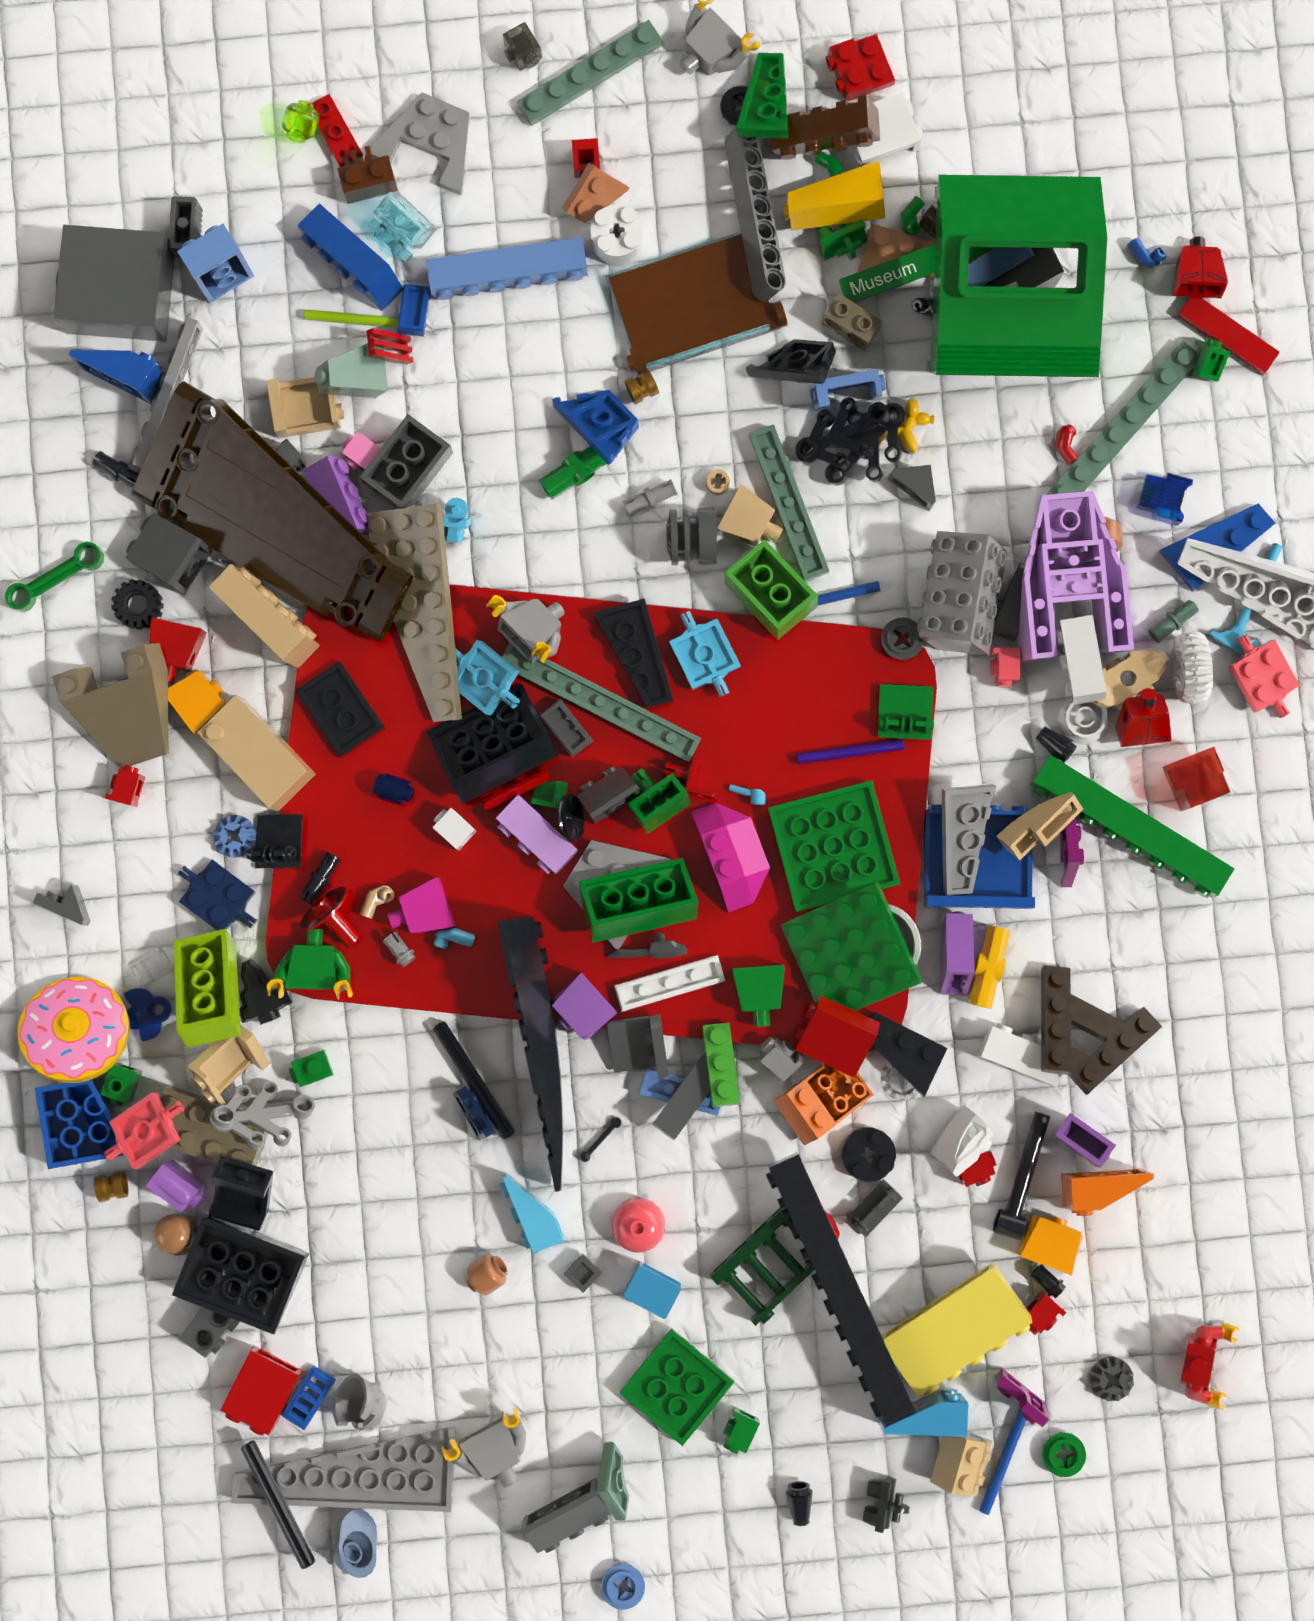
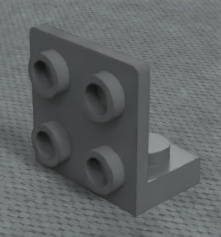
[607,1014,669,1078]

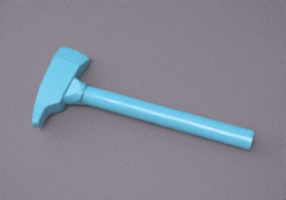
[1208,543,1282,655]

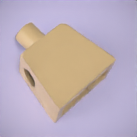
[717,484,783,547]

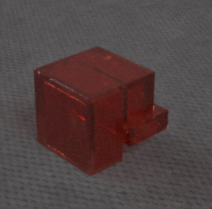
[1162,747,1231,812]

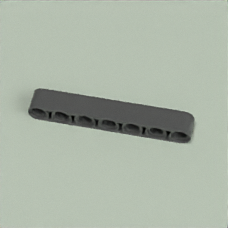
[725,128,786,302]

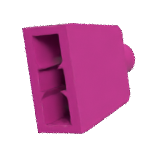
[388,877,456,934]

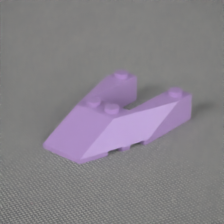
[1019,491,1134,661]

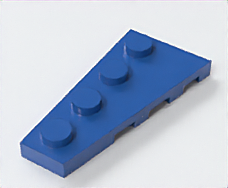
[1159,503,1276,591]

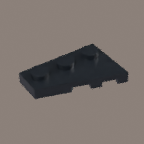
[871,1012,948,1097]

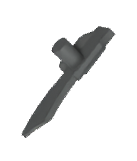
[608,933,687,959]

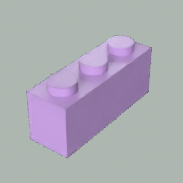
[496,795,578,875]

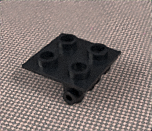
[246,814,303,869]

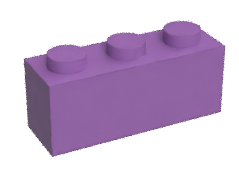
[303,456,369,534]

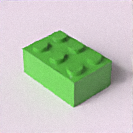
[724,539,818,640]

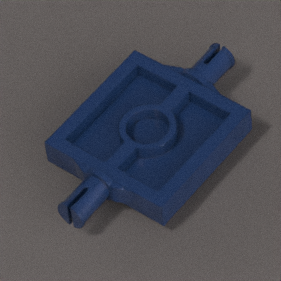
[178,859,257,931]

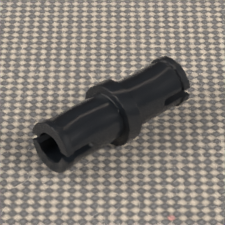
[92,451,139,488]
[298,851,342,905]

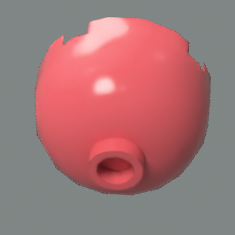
[612,1198,665,1253]

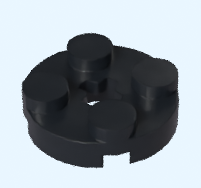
[841,1127,896,1182]

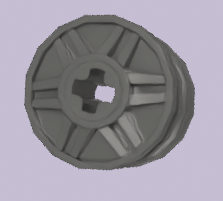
[666,508,717,566]

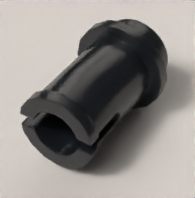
[1030,1264,1066,1298]

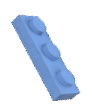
[640,1068,720,1116]

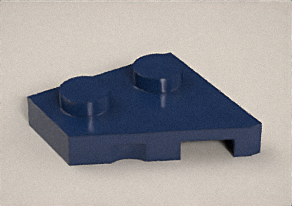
[452,1086,495,1140]

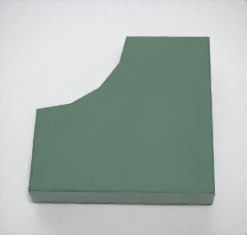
[596,1442,629,1521]

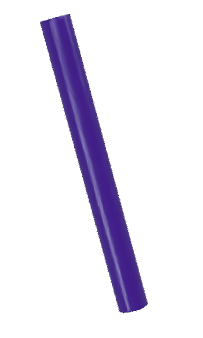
[797,739,904,764]

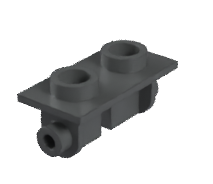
[847,1179,903,1237]

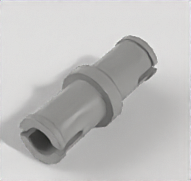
[623,479,678,516]

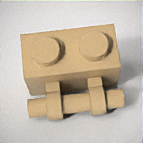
[930,1434,992,1497]

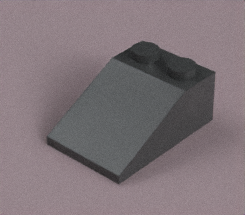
[577,766,640,824]

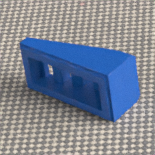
[282,1365,336,1430]

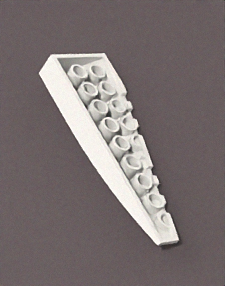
[1177,538,1314,648]

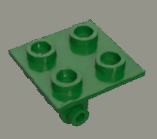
[878,684,934,740]

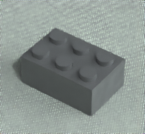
[360,414,453,509]

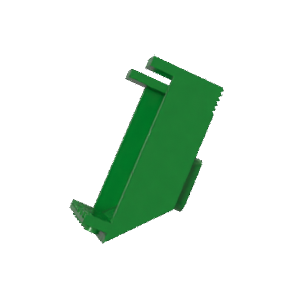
[927,174,1107,377]

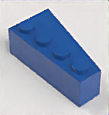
[297,203,404,311]

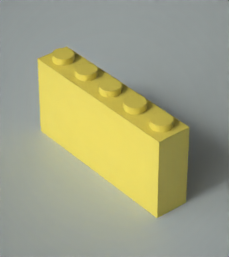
[881,1262,1032,1397]

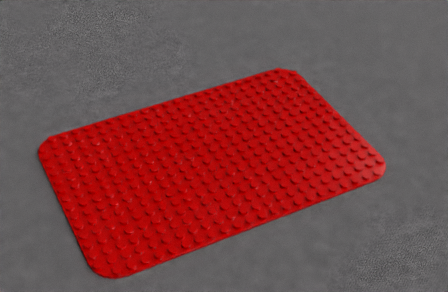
[265,585,937,1052]

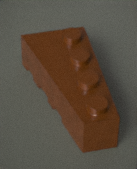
[771,95,880,159]

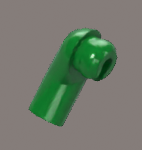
[815,151,844,178]
[900,196,925,235]

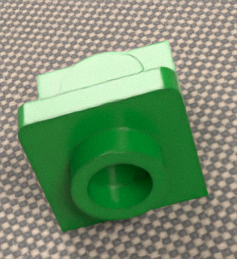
[1192,338,1230,382]
[289,1050,334,1087]

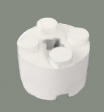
[591,205,644,267]

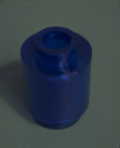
[373,773,415,806]

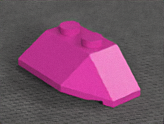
[691,803,770,913]

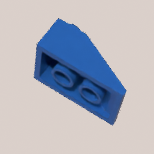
[68,350,163,404]

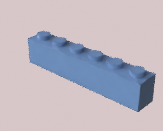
[426,237,588,300]

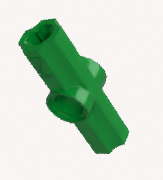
[539,446,607,500]

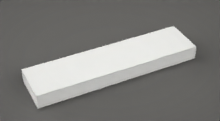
[614,955,725,1011]

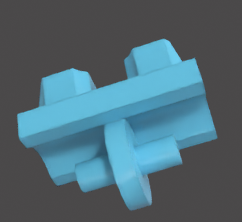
[443,497,472,542]

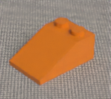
[1061,1169,1154,1216]

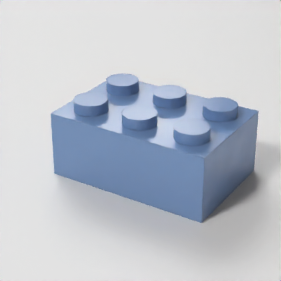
[177,224,254,303]

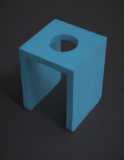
[623,1261,681,1319]

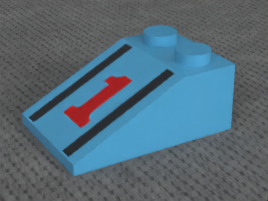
[878,1388,968,1437]

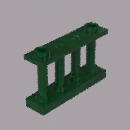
[710,1207,815,1326]

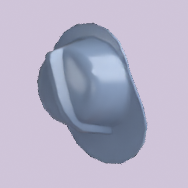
[333,1509,377,1578]

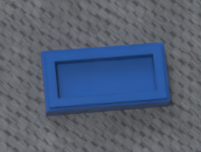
[397,284,431,337]

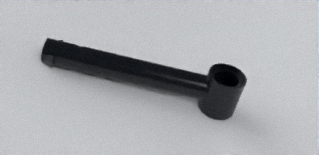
[993,1111,1051,1241]

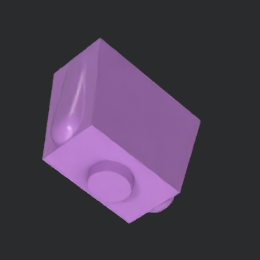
[551,972,617,1040]
[1055,1113,1116,1168]
[145,1160,207,1213]

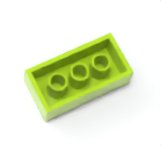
[174,929,241,1048]

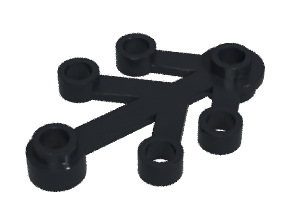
[796,397,891,471]
[825,403,906,486]

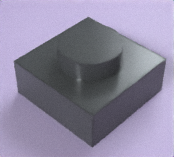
[564,1253,602,1293]

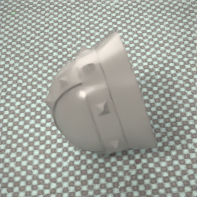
[333,1374,386,1431]

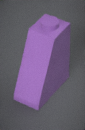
[940,911,974,996]

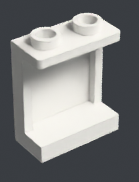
[851,92,923,167]

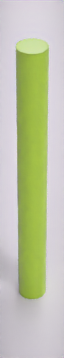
[304,309,399,328]

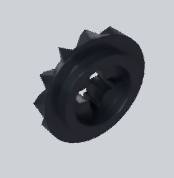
[720,86,748,126]

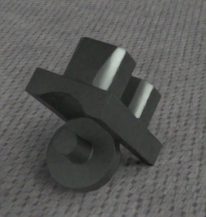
[862,1477,910,1533]

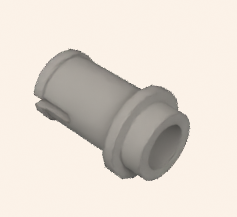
[383,931,416,967]

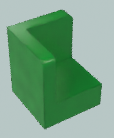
[531,781,568,810]

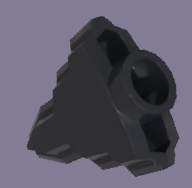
[239,959,293,1025]

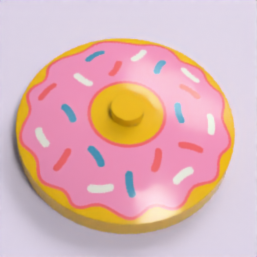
[18,977,130,1083]

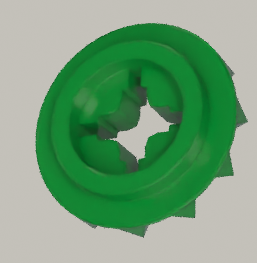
[1042,1432,1086,1477]

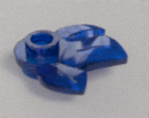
[124,988,172,1041]

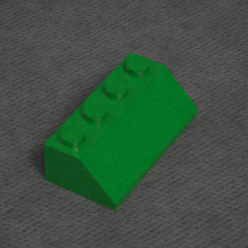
[579,858,698,943]

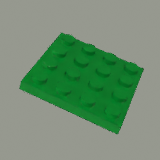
[768,780,900,912]
[781,882,923,1011]

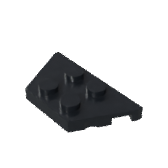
[745,339,836,384]

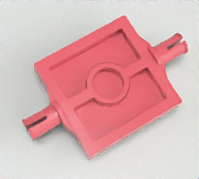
[1228,634,1300,718]
[104,1093,184,1169]

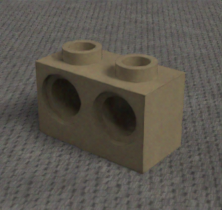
[821,293,882,351]

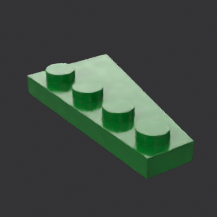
[736,53,789,138]

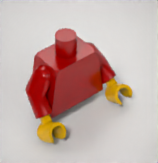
[1180,1322,1239,1409]

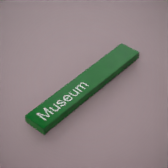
[839,244,995,303]

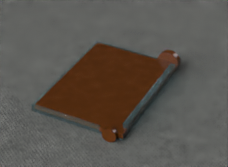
[605,231,788,375]

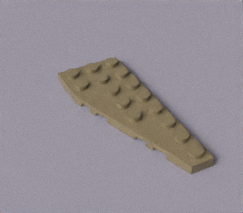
[367,504,462,722]

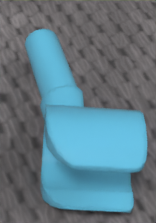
[729,784,766,805]

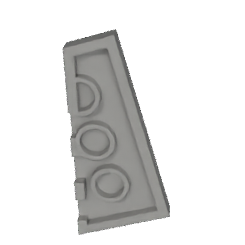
[941,784,997,896]

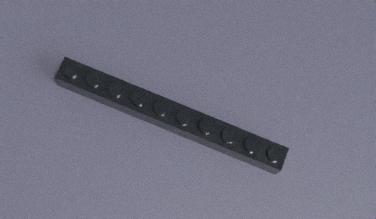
[765,1152,915,1424]

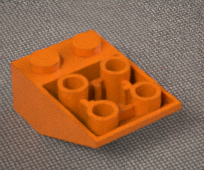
[773,1064,874,1145]

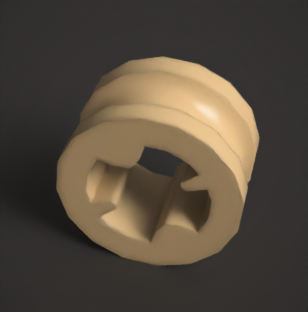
[706,469,730,496]

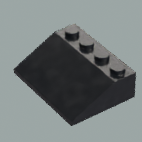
[427,684,559,805]
[172,1215,309,1335]

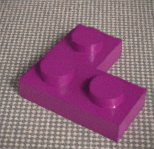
[996,1368,1050,1428]

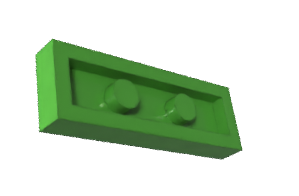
[702,1023,740,1108]

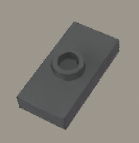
[539,699,594,758]

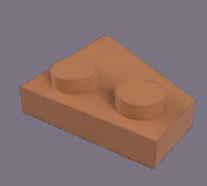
[562,163,630,223]

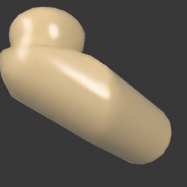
[359,886,394,919]

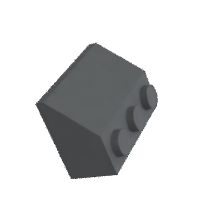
[521,1478,611,1553]

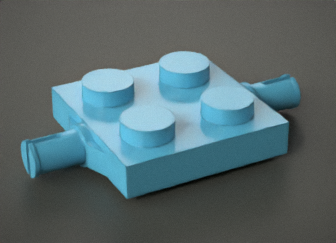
[669,611,741,697]
[455,640,520,715]

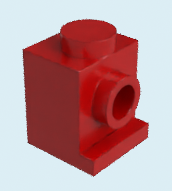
[572,138,600,178]
[105,765,145,807]
[1026,1290,1067,1335]

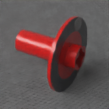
[300,887,360,947]

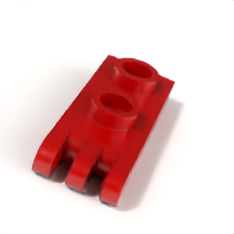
[307,94,363,167]
[479,764,551,810]

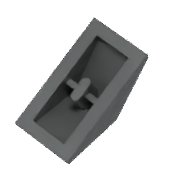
[888,464,936,511]

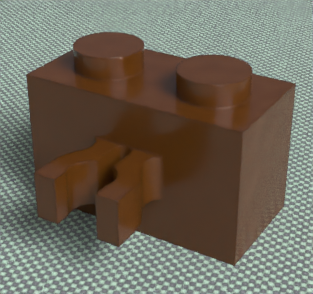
[337,146,398,204]

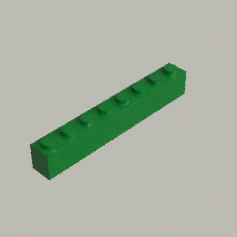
[1029,755,1235,898]

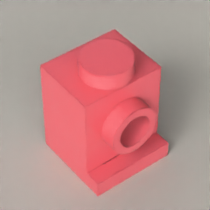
[989,647,1020,688]

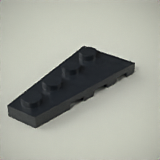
[593,598,673,709]

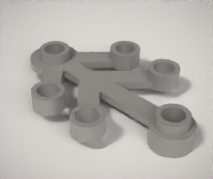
[209,1081,315,1150]

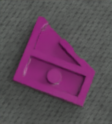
[1060,818,1084,887]

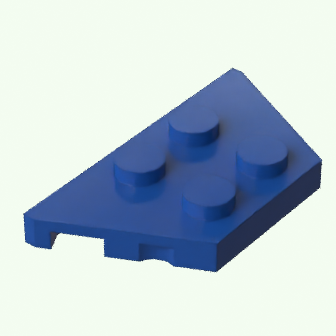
[552,390,639,465]

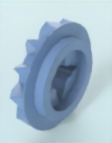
[213,815,256,858]
[601,1563,645,1610]

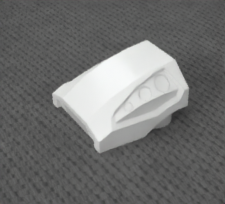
[930,1105,993,1177]

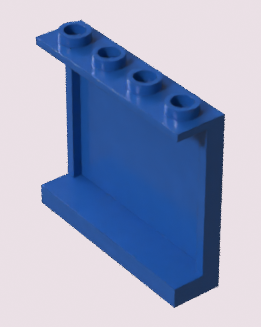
[924,804,1035,909]

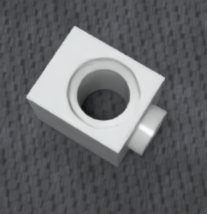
[433,808,477,851]

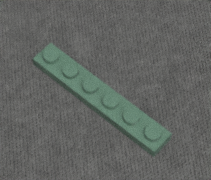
[517,20,663,126]
[749,424,829,582]

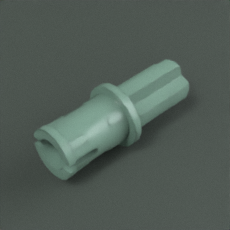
[1148,600,1199,643]

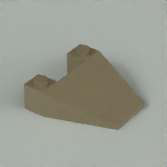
[52,643,169,769]

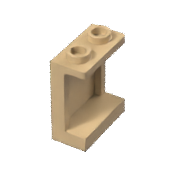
[266,377,344,438]
[188,1024,270,1106]

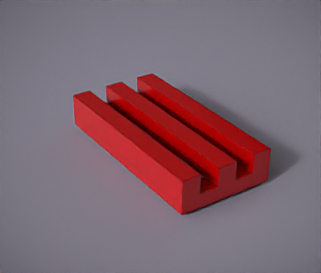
[366,328,413,364]

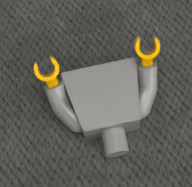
[680,0,760,75]
[486,595,564,664]
[441,1407,526,1488]

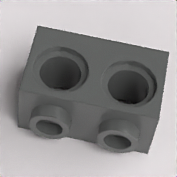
[179,1307,240,1358]

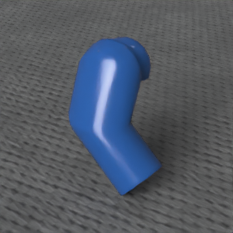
[1127,237,1166,266]

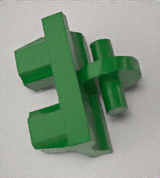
[818,219,867,260]

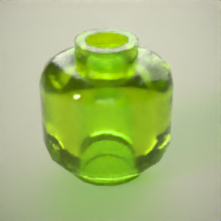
[282,100,320,143]

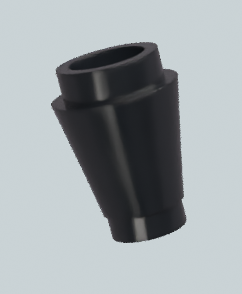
[1036,726,1077,763]
[786,1481,813,1526]

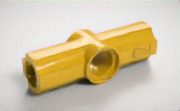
[968,925,1010,1009]

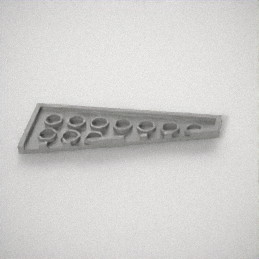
[231,1427,456,1512]

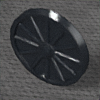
[558,794,584,843]

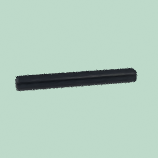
[433,1021,515,1140]
[241,1440,315,1569]

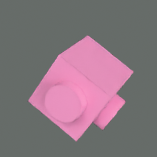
[342,432,381,472]

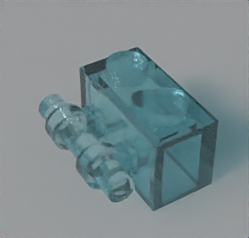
[368,192,437,262]

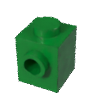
[100,1063,143,1106]

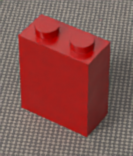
[794,995,880,1078]
[220,1346,304,1436]

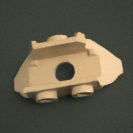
[1093,649,1169,711]

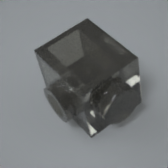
[503,22,542,71]

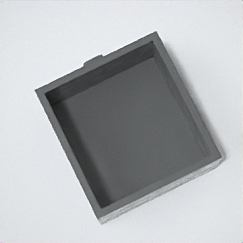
[53,224,175,342]

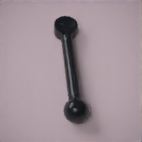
[580,1117,622,1162]

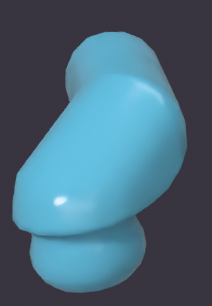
[434,928,475,949]

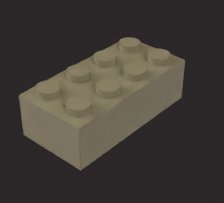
[160,1086,268,1166]

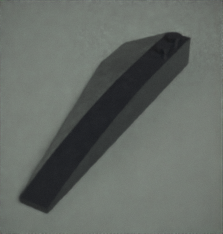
[498,917,564,1192]

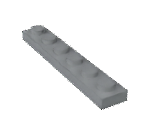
[132,317,203,471]

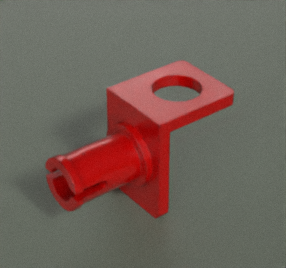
[663,756,719,801]

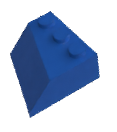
[35,1079,123,1169]

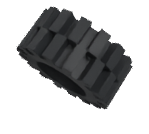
[111,579,164,630]

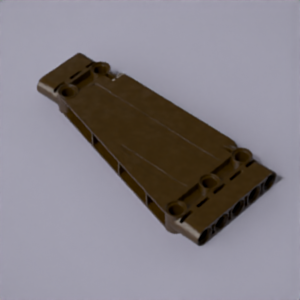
[132,381,413,642]

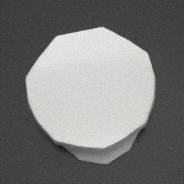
[1057,696,1109,745]

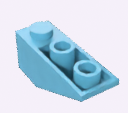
[500,1174,565,1254]

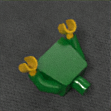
[267,929,353,999]

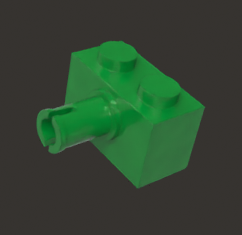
[628,769,691,834]

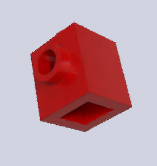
[959,1150,997,1187]

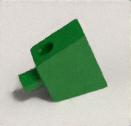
[732,965,785,1027]

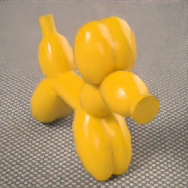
[873,398,934,454]

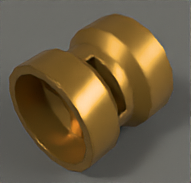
[624,370,659,405]
[94,1171,129,1202]

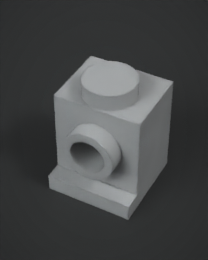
[760,1036,803,1082]

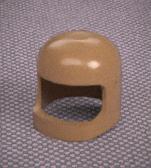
[153,1214,198,1256]

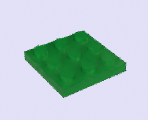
[619,1327,735,1446]

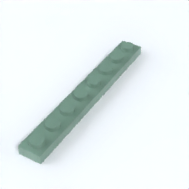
[1046,340,1200,495]
[502,643,701,763]

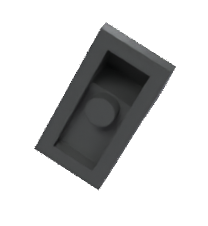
[33,884,90,926]

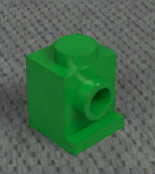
[723,1406,760,1454]

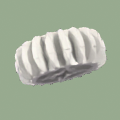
[1171,631,1213,704]

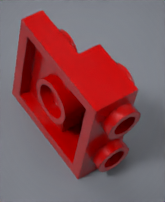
[826,33,896,102]

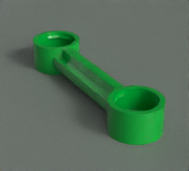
[5,542,104,612]

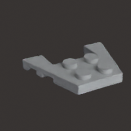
[370,92,470,195]
[563,840,672,949]

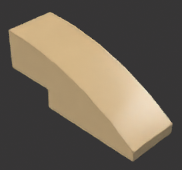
[996,792,1083,861]

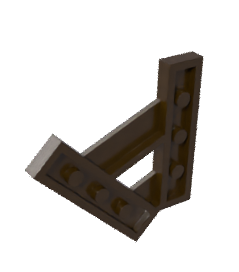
[1041,965,1162,1095]

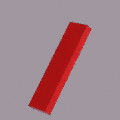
[1177,297,1280,375]

